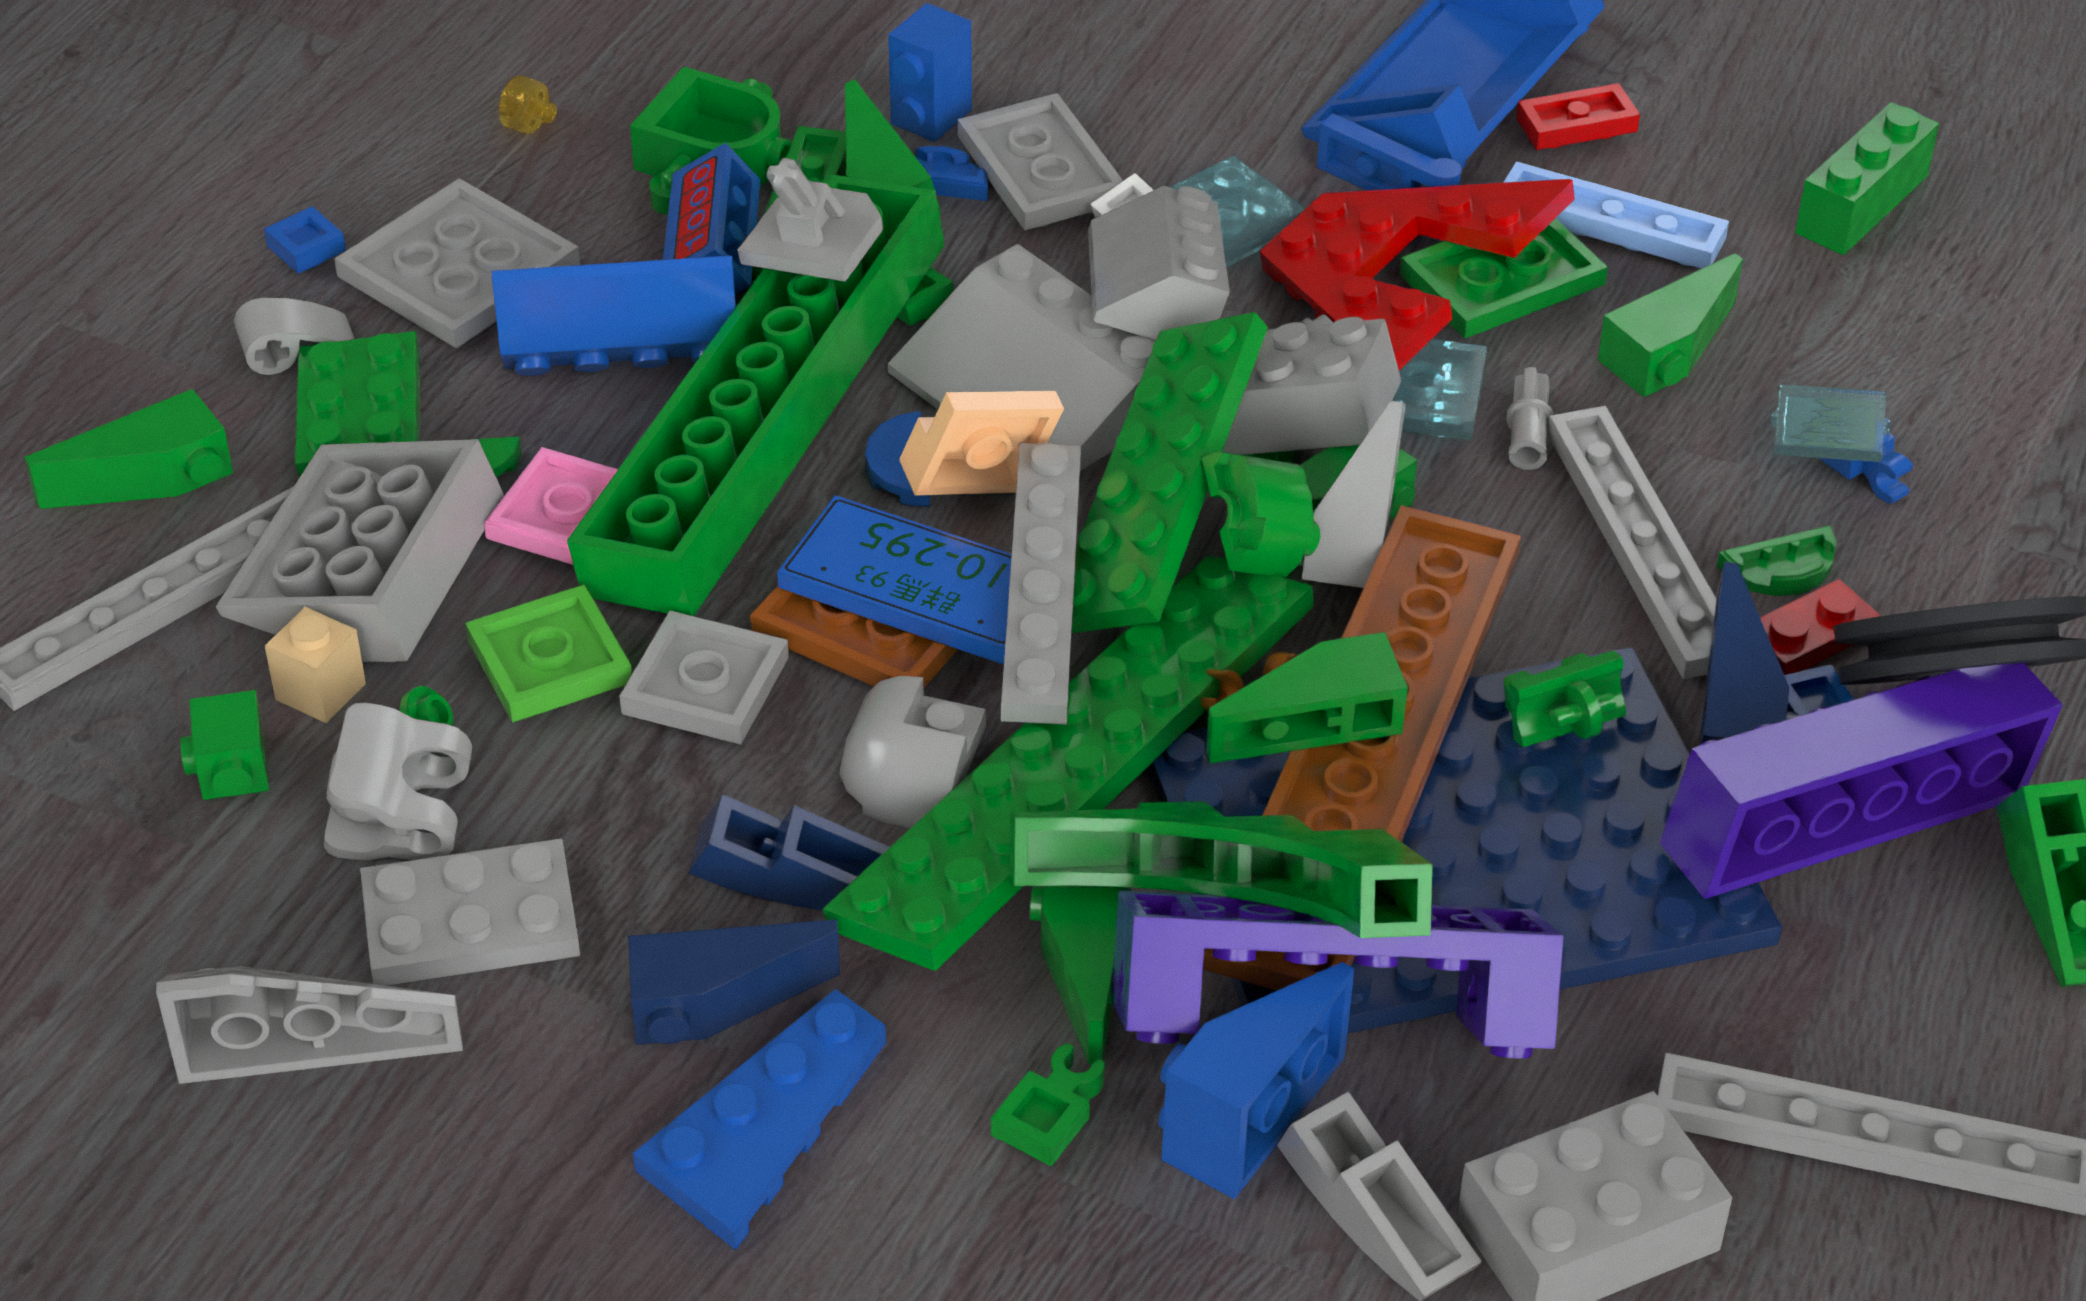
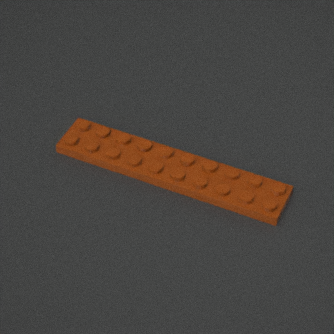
[1203,505,1521,991]

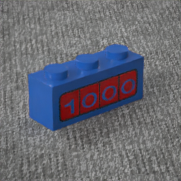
[663,142,760,295]

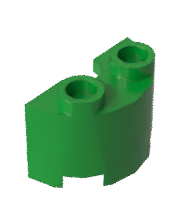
[1201,451,1320,578]

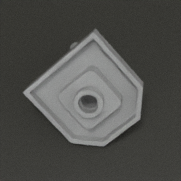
[738,158,883,282]

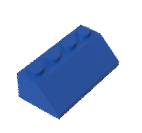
[492,256,735,376]

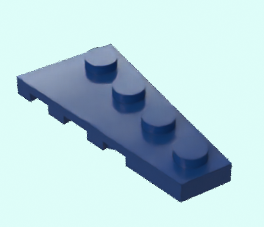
[633,989,886,1250]

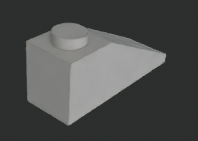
[1299,401,1406,588]

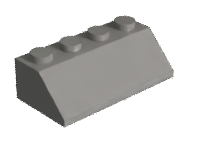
[1088,186,1230,340]

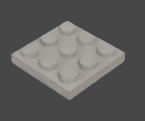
[334,178,580,348]

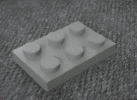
[958,93,1123,231]
[360,838,580,986]

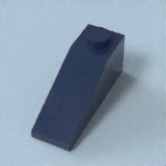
[1699,562,1799,745]
[628,919,840,1045]

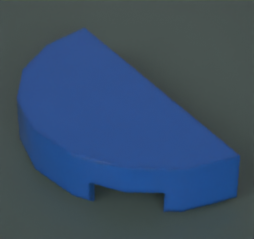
[915,146,988,201]
[865,411,930,507]

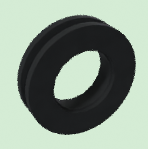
[1833,596,2086,685]

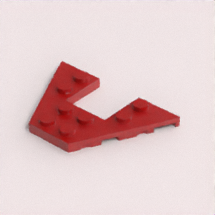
[1259,179,1575,371]

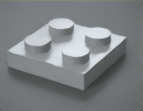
[619,611,789,745]

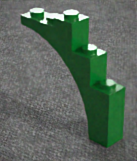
[1009,801,1432,938]

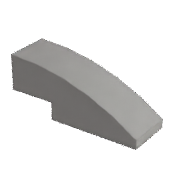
[1277,1091,1482,1301]

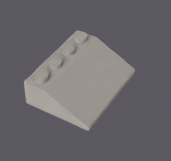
[888,244,1155,471]
[216,439,504,662]

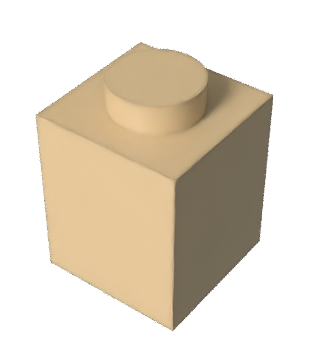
[265,607,366,723]

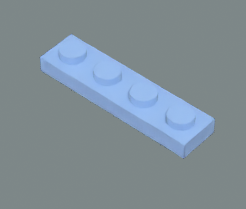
[1503,161,1729,269]

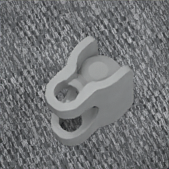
[324,702,472,861]

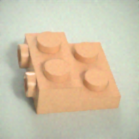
[899,391,1064,495]

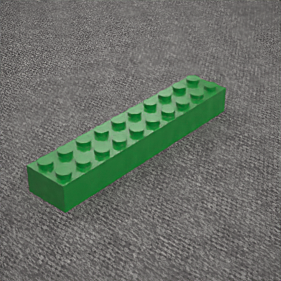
[567,175,945,616]

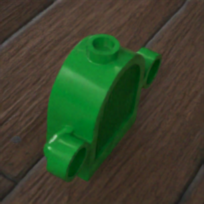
[630,66,792,215]

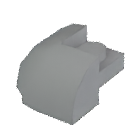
[839,676,986,828]

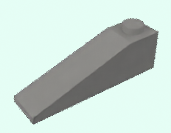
[156,966,463,1084]

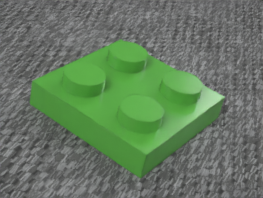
[465,585,632,723]

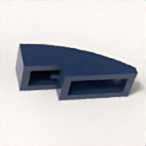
[688,794,889,910]

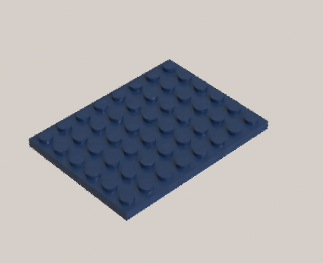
[1147,647,1782,1034]

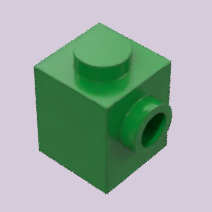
[180,690,269,800]

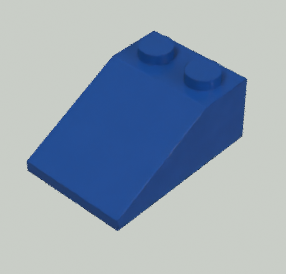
[1158,962,1354,1199]

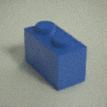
[888,3,972,142]

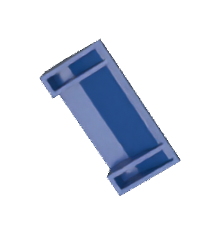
[1301,0,1605,168]

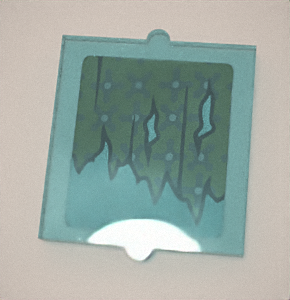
[1771,384,1891,462]

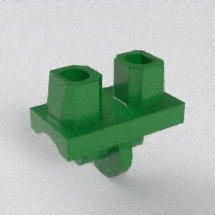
[1503,650,1627,748]

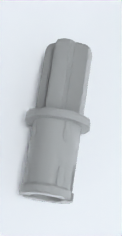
[1506,367,1554,470]

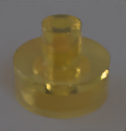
[499,75,557,134]

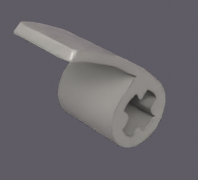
[234,298,354,375]

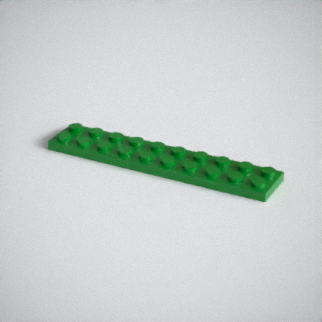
[823,555,1314,971]

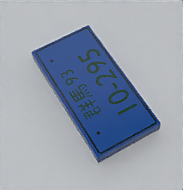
[777,495,1012,665]

